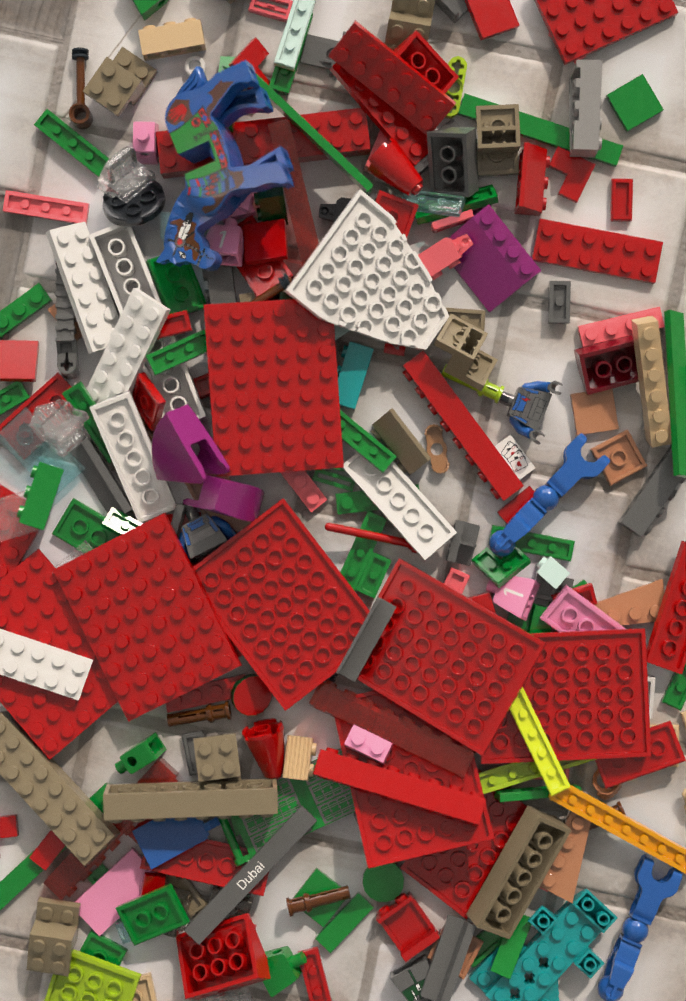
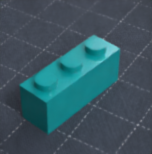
[337,341,374,410]

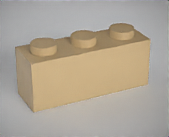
[138,18,206,61]

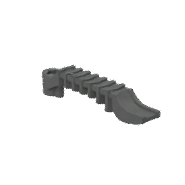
[55,263,80,379]

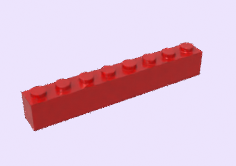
[402,350,524,501]
[313,747,486,826]

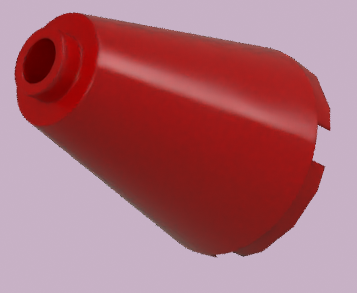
[365,138,424,196]
[242,718,284,779]

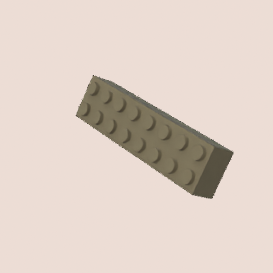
[0,711,121,866]
[103,778,278,823]

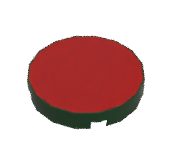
[231,674,272,716]

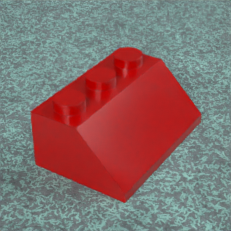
[393,30,459,93]
[515,142,550,216]

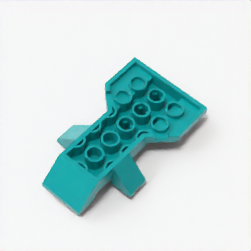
[469,888,618,1001]

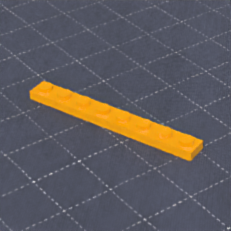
[548,785,686,874]

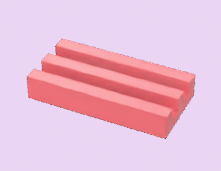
[248,0,293,23]
[431,209,474,233]

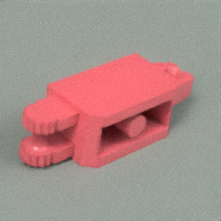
[418,234,473,281]

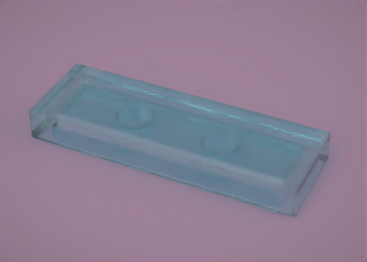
[402,191,466,217]

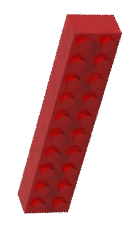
[156,108,371,179]

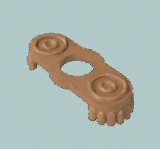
[424,424,450,474]

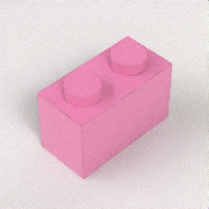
[344,725,393,765]

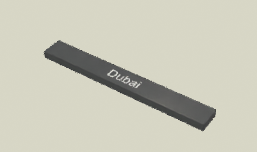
[184,805,317,944]

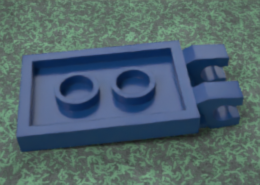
[132,817,220,870]

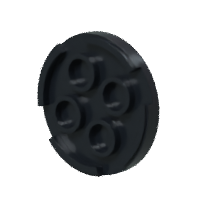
[102,176,166,227]

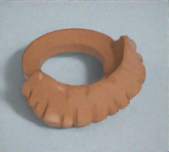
[592,769,623,800]

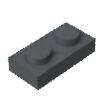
[548,281,571,324]

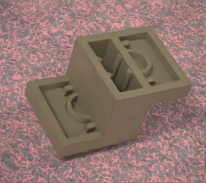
[385,0,435,50]
[83,46,158,117]
[475,104,521,177]
[434,314,498,391]
[193,733,241,782]
[27,897,81,976]

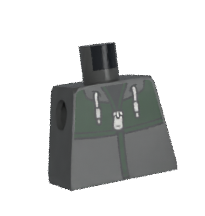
[390,954,433,1001]

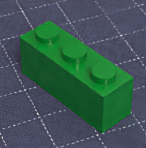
[16,462,64,531]

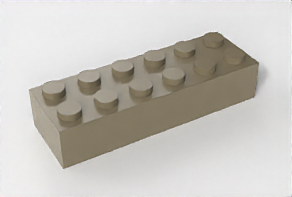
[466,805,572,939]

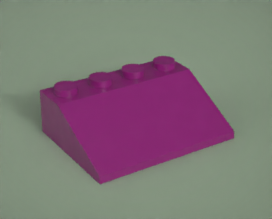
[449,204,541,313]

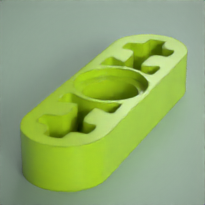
[445,56,467,119]

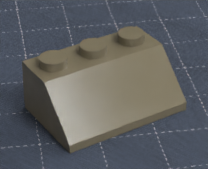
[371,408,432,475]

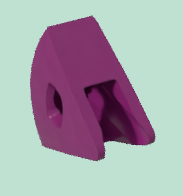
[152,404,230,484]
[182,474,265,521]

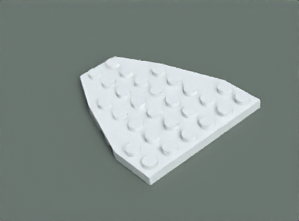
[285,189,449,350]

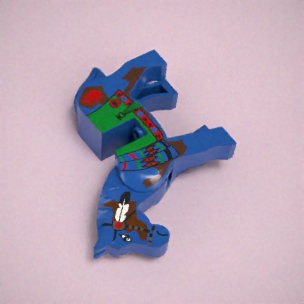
[157,60,294,271]

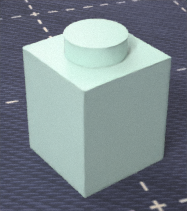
[536,556,570,589]

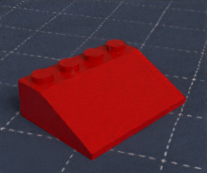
[175,913,271,1000]

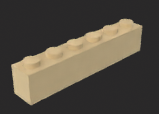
[631,316,672,448]

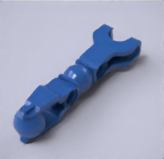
[489,433,610,557]
[597,854,683,1001]

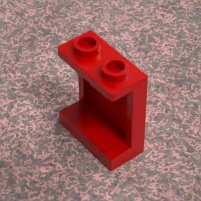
[376,892,440,962]

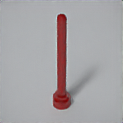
[325,523,418,554]

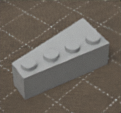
[569,60,602,158]

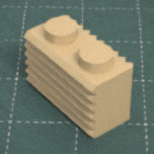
[282,735,317,781]

